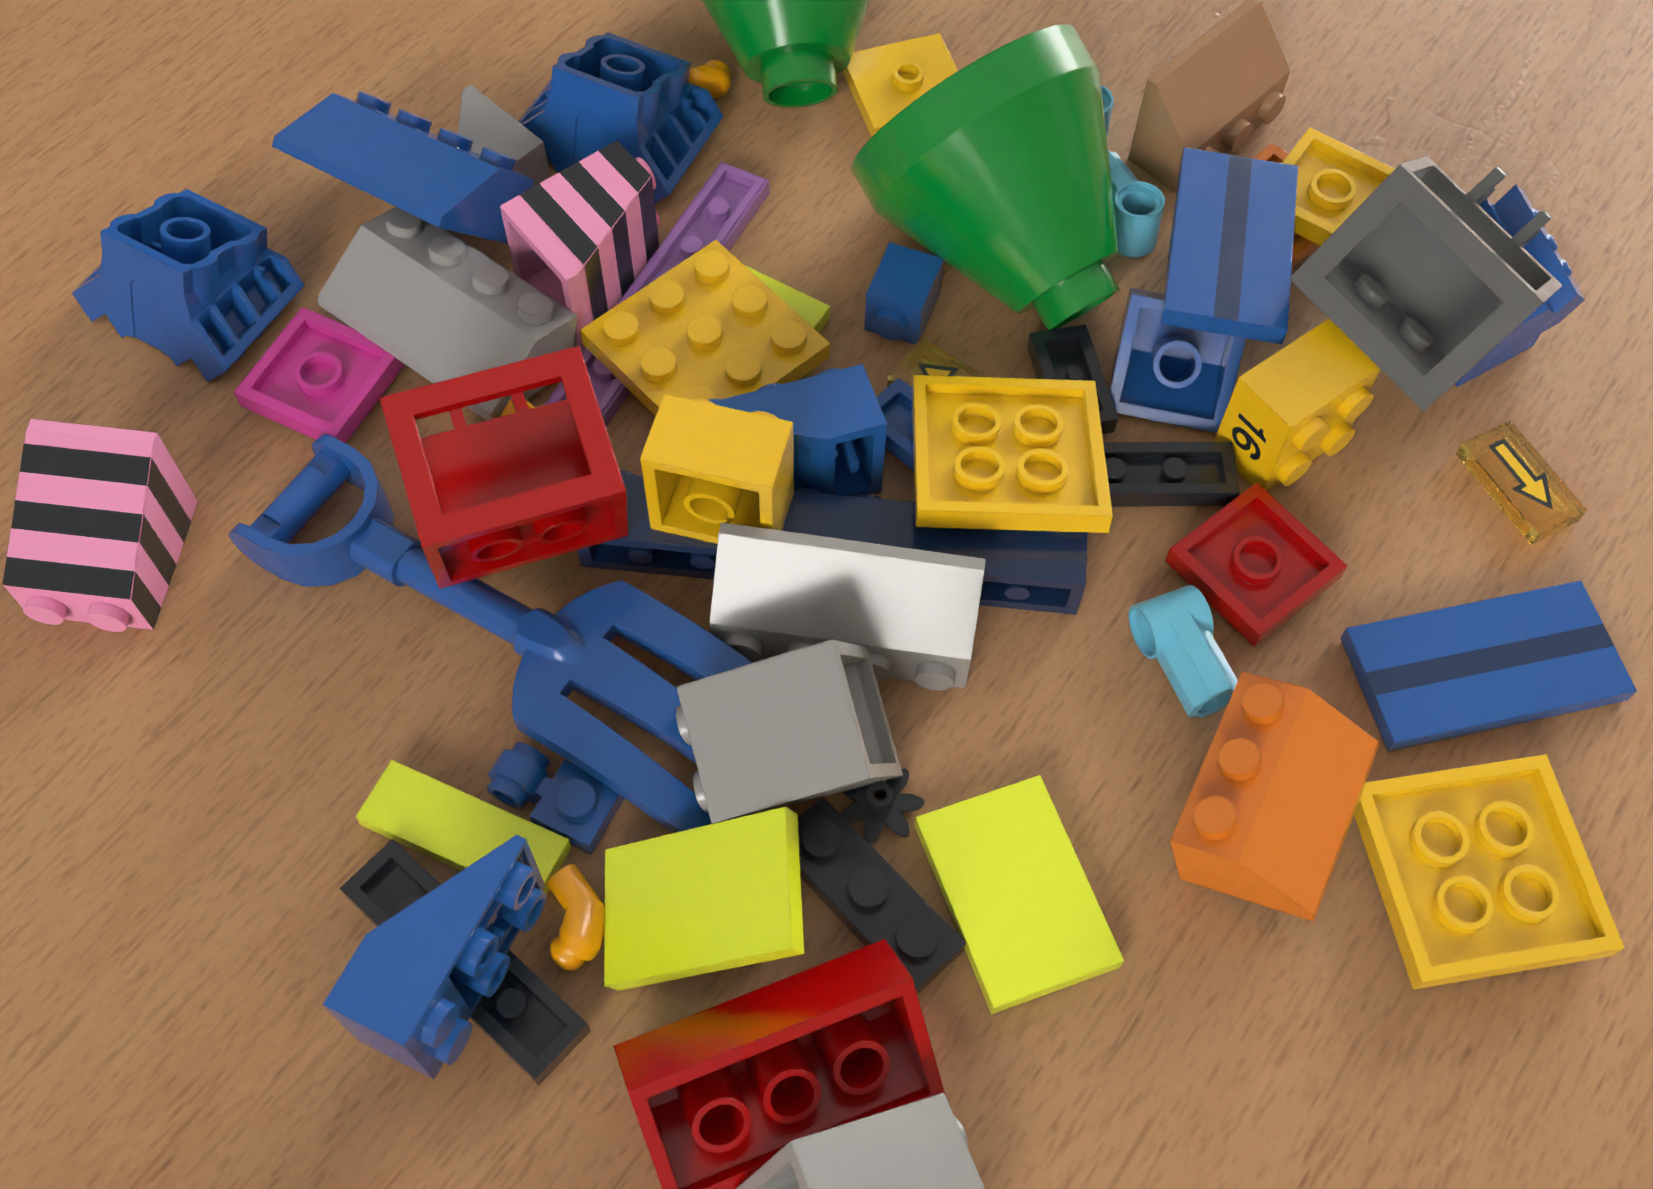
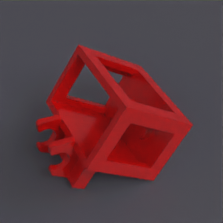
[379,345,628,589]

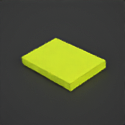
[914,775,1124,1015]
[604,807,804,991]

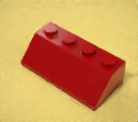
[613,939,946,1189]

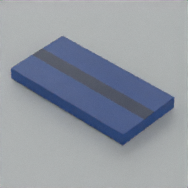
[1160,147,1298,345]
[1340,581,1637,752]

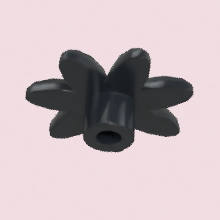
[840,768,924,845]

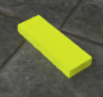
[356,760,572,893]

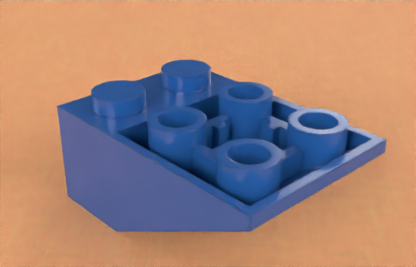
[708,364,887,496]
[322,835,547,1079]

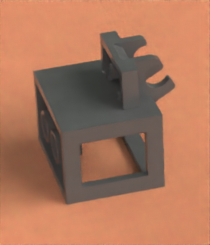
[1289,156,1563,412]

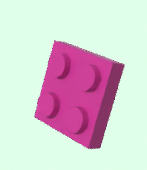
[233,307,405,443]

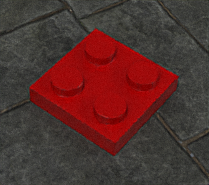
[1165,483,1348,647]

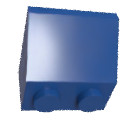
[1109,288,1246,433]

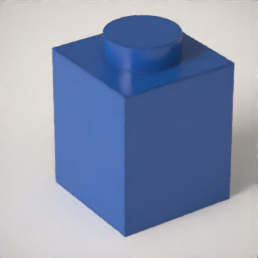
[864,242,944,346]

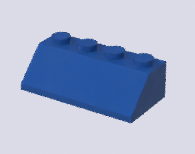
[272,91,535,244]

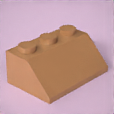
[1128,0,1290,192]

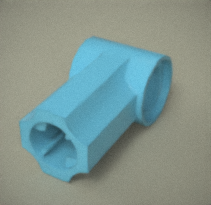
[1108,150,1165,258]
[1128,585,1238,718]

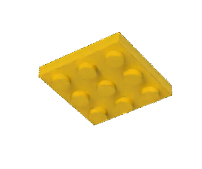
[580,240,830,416]
[912,375,1113,533]
[1354,754,1624,990]

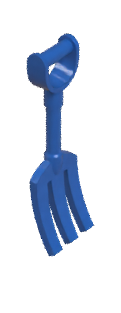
[229,434,752,833]

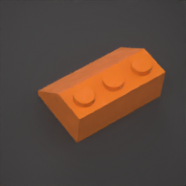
[1170,672,1379,922]

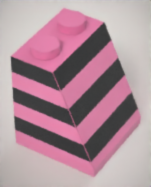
[500,140,660,352]
[3,419,198,632]

